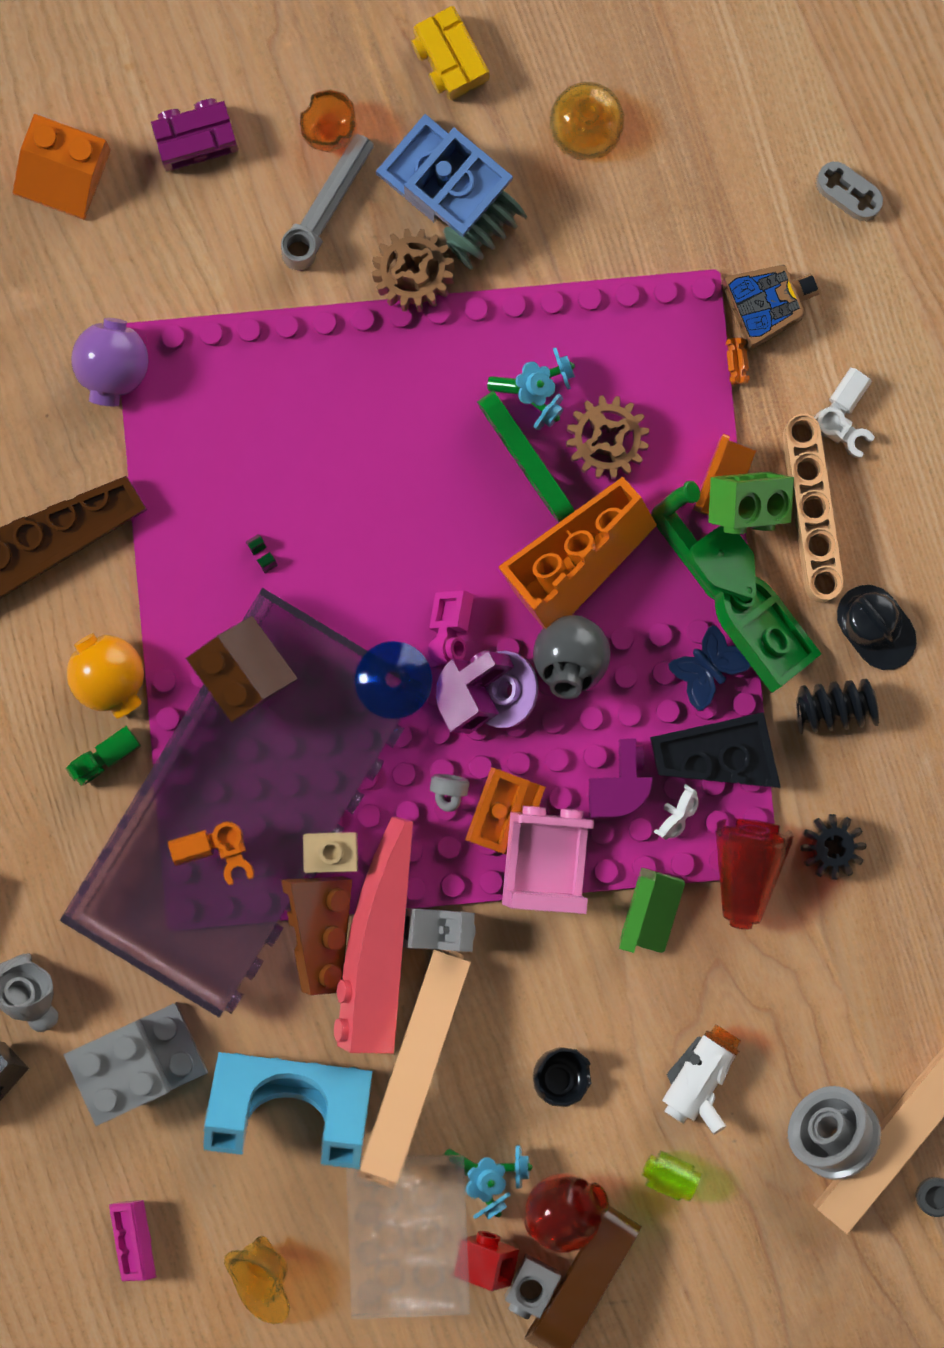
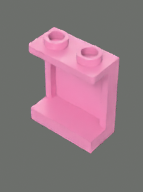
[502,806,594,914]

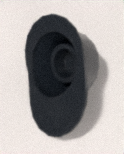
[837,585,917,670]

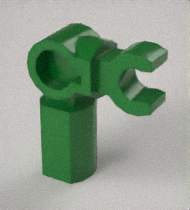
[65,726,141,786]

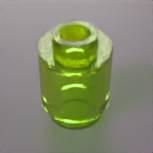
[641,1150,702,1202]

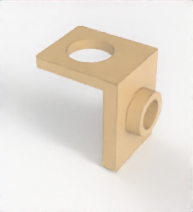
[303,832,358,873]

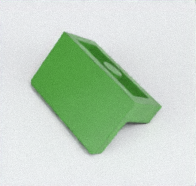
[619,867,685,953]

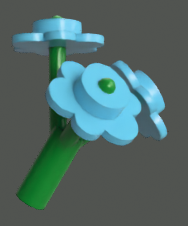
[487,347,575,430]
[442,1145,532,1220]

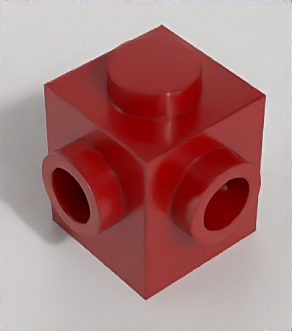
[452,1231,520,1292]

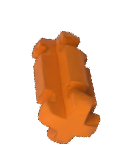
[726,338,750,385]

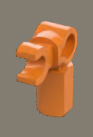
[168,822,254,885]

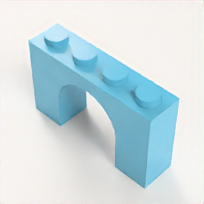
[204,1052,373,1169]

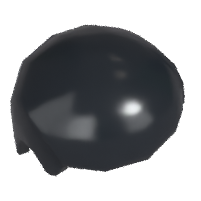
[533,1047,592,1107]

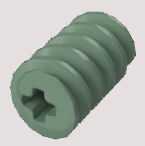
[443,190,527,270]

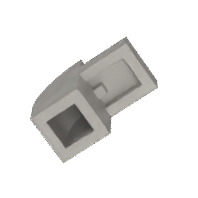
[403,908,476,952]

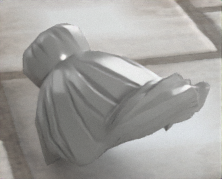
[0,953,58,1032]

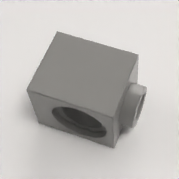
[505,1254,561,1319]

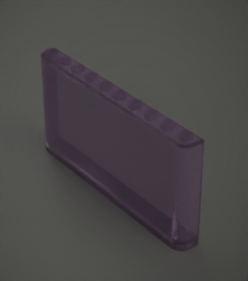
[59,588,425,1018]

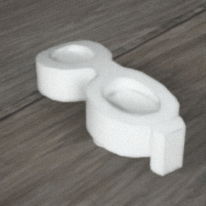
[653,784,699,840]

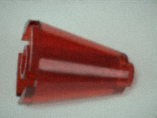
[715,819,794,929]

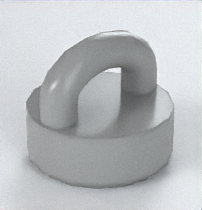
[430,774,469,812]

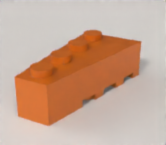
[498,477,657,629]

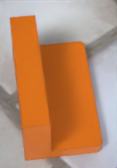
[692,434,756,516]

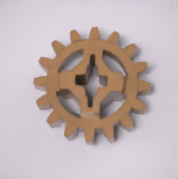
[372,229,455,312]
[566,395,649,480]

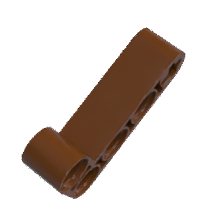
[524,1205,642,1348]

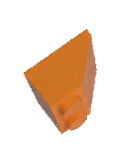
[13,114,111,220]

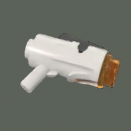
[662,1024,741,1135]

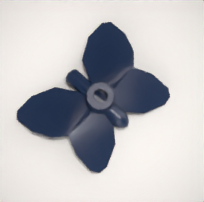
[668,625,752,711]

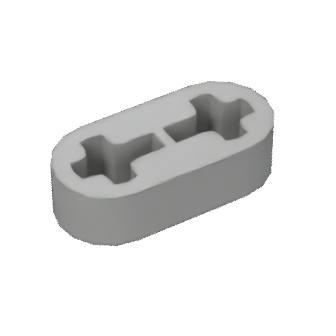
[816,162,883,221]

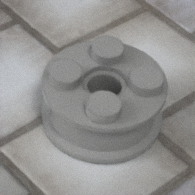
[788,1086,881,1180]

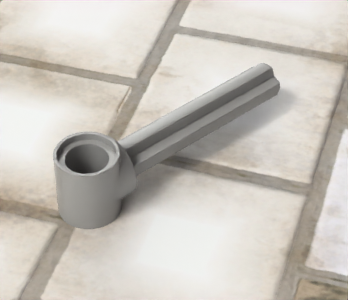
[281,134,374,271]

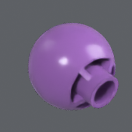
[71,318,148,406]

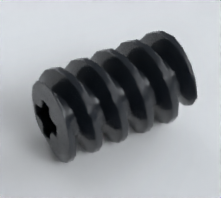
[796,679,879,734]

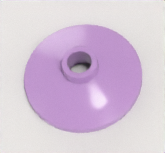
[485,651,538,728]

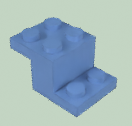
[376,114,513,237]

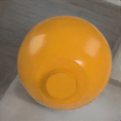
[67,633,144,719]

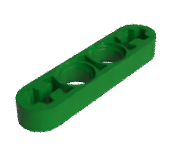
[477,391,575,523]

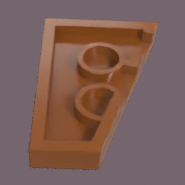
[281,876,352,995]

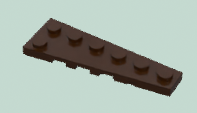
[0,476,147,599]

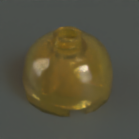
[549,82,625,160]

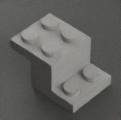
[63,1002,208,1126]

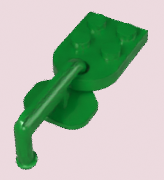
[651,481,822,693]

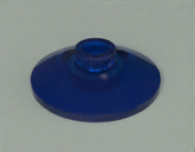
[355,641,433,719]

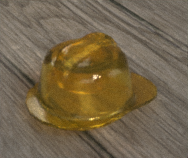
[224,1236,290,1324]

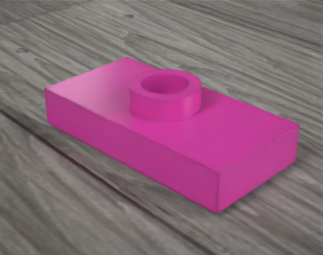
[109,1200,156,1281]

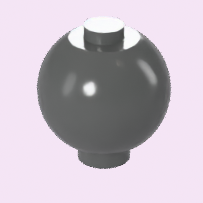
[533,615,611,699]

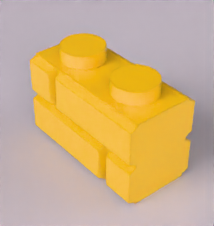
[411,6,490,100]

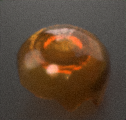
[300,89,357,153]

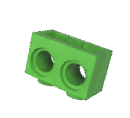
[708,472,794,534]

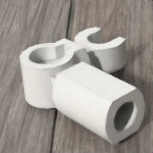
[814,367,875,458]

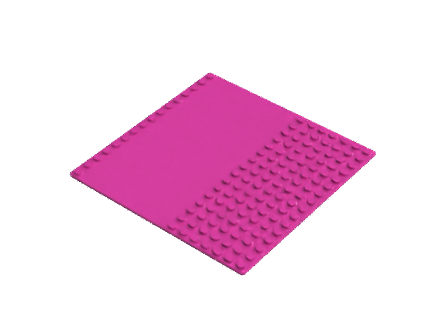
[121,269,779,931]

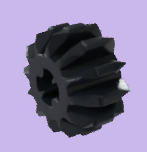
[800,814,867,880]

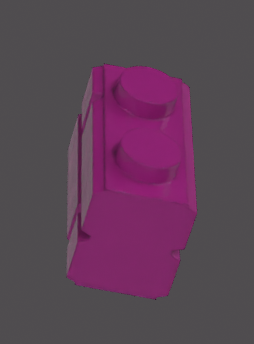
[151,98,239,172]

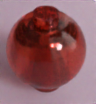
[524,1173,609,1253]

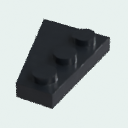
[650,712,781,788]

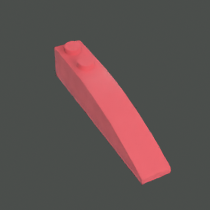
[334,817,413,1053]

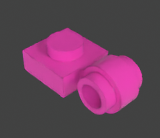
[428,590,474,665]

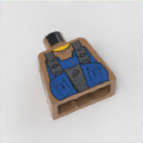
[722,265,819,351]

